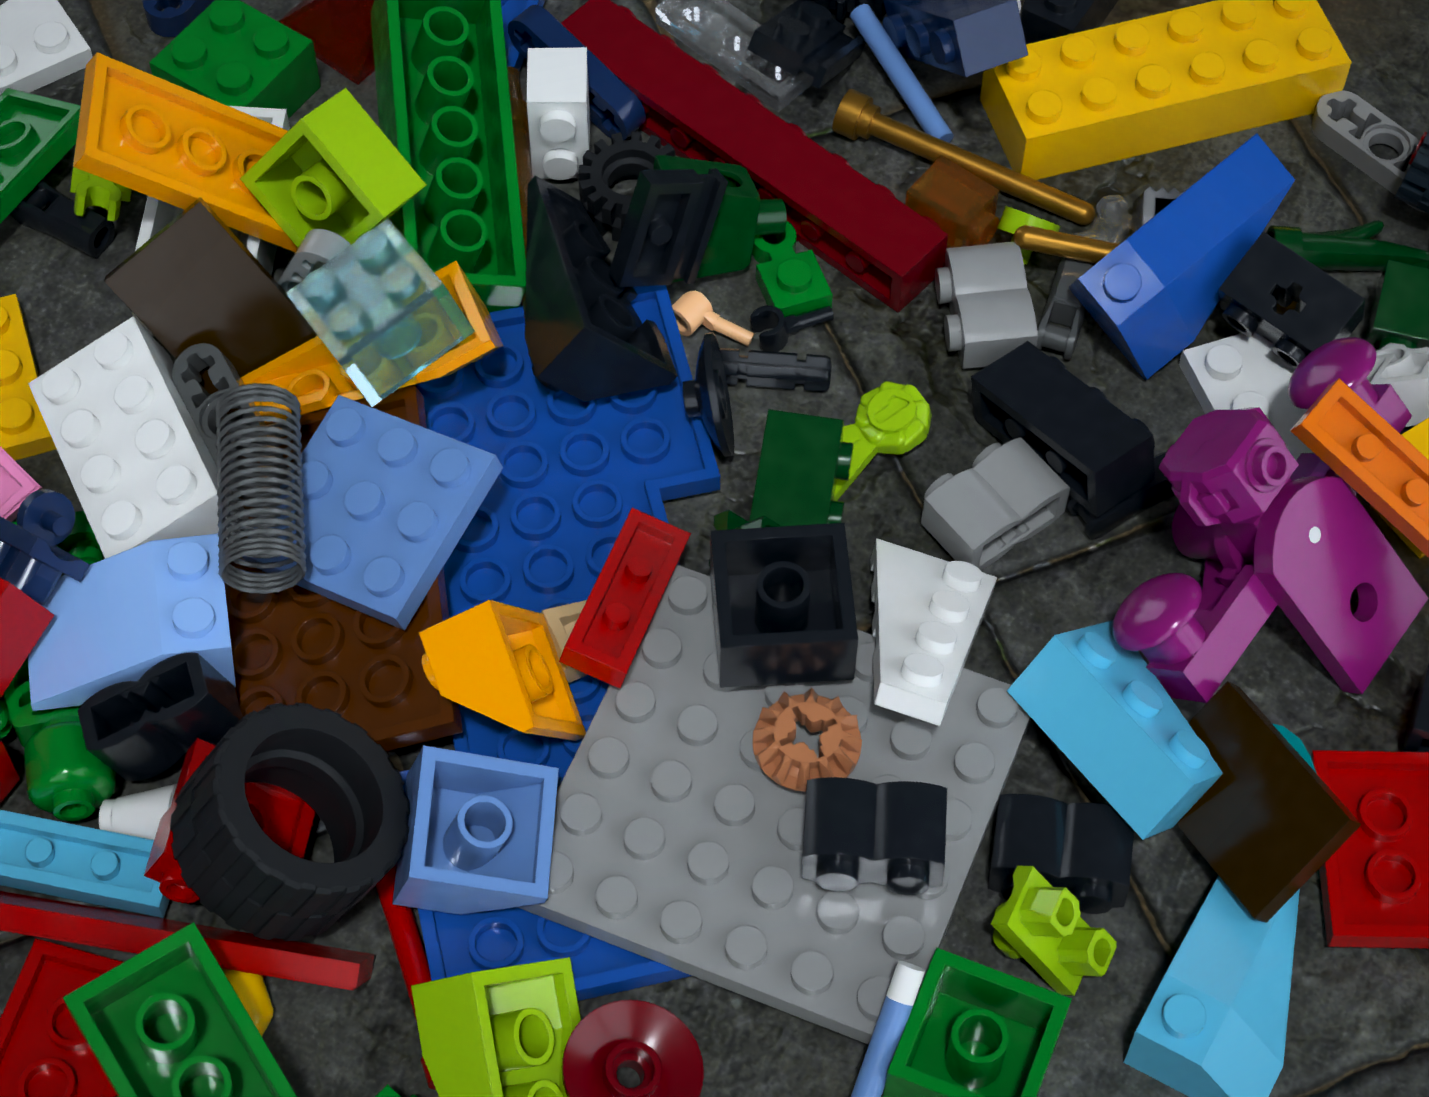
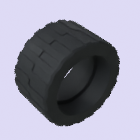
[170,702,410,941]

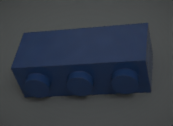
[883,0,1028,77]

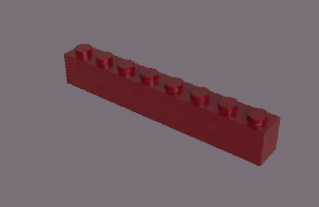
[561,0,948,313]

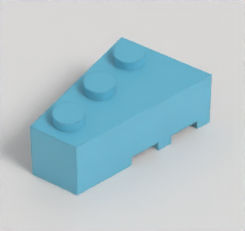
[1007,620,1223,840]

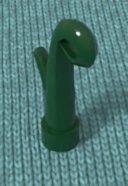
[1266,220,1429,272]

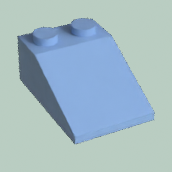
[28,534,236,711]

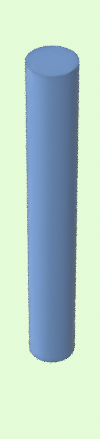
[850,4,954,143]

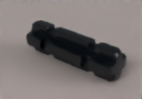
[720,348,832,391]

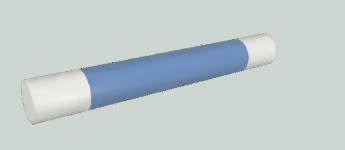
[851,961,925,1097]

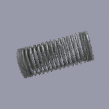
[215,383,307,594]

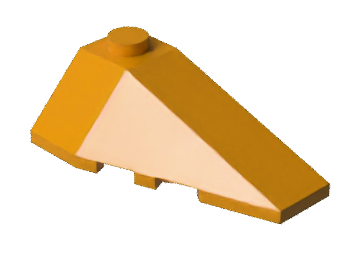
[241,261,503,424]

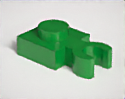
[752,221,833,317]

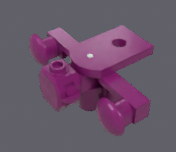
[1113,337,1429,703]

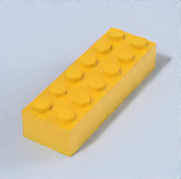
[980,0,1352,180]

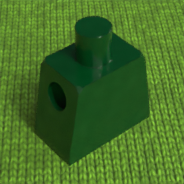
[653,155,787,283]

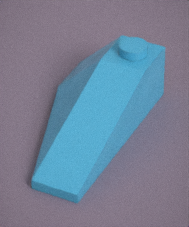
[1123,875,1300,1097]

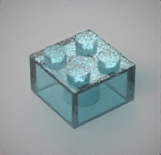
[285,218,475,407]

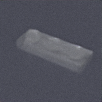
[656,0,814,112]

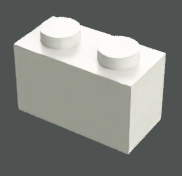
[527,47,590,180]

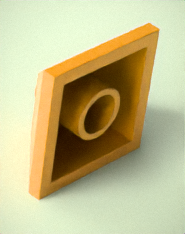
[419,600,586,741]

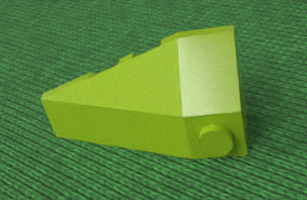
[411,957,581,1097]

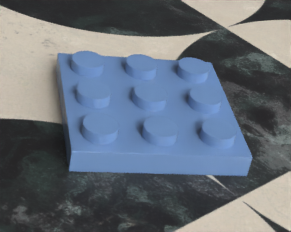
[242,395,503,630]

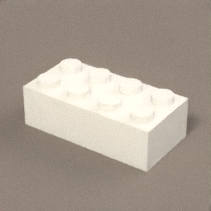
[28,317,254,559]

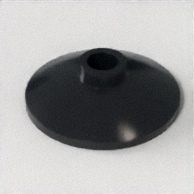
[683,332,734,457]

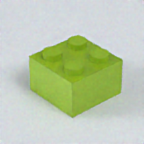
[240,87,426,266]

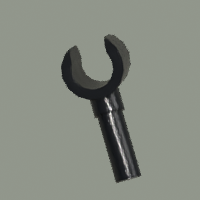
[750,305,834,352]

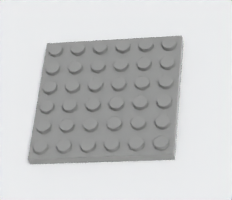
[518,565,1032,1045]

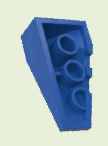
[1068,133,1295,381]

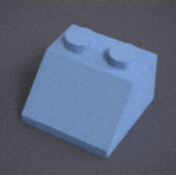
[392,745,559,915]

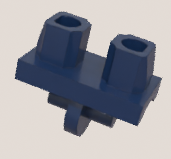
[0,489,90,605]

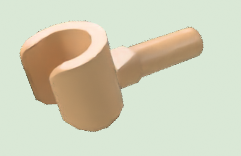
[672,291,755,347]

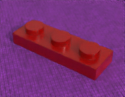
[559,508,691,689]

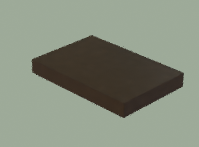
[104,197,322,415]
[1177,681,1362,923]

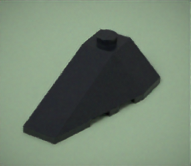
[525,176,678,402]

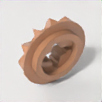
[752,687,862,792]

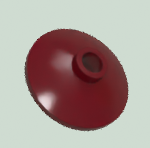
[562,1000,704,1097]

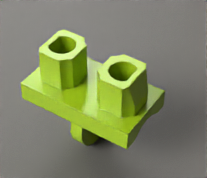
[991,866,1117,996]

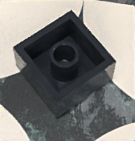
[710,523,858,688]

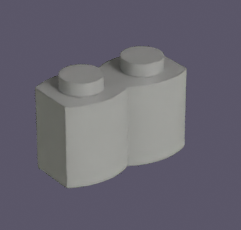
[935,242,1038,369]
[921,437,1070,570]

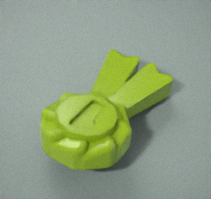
[833,381,932,501]

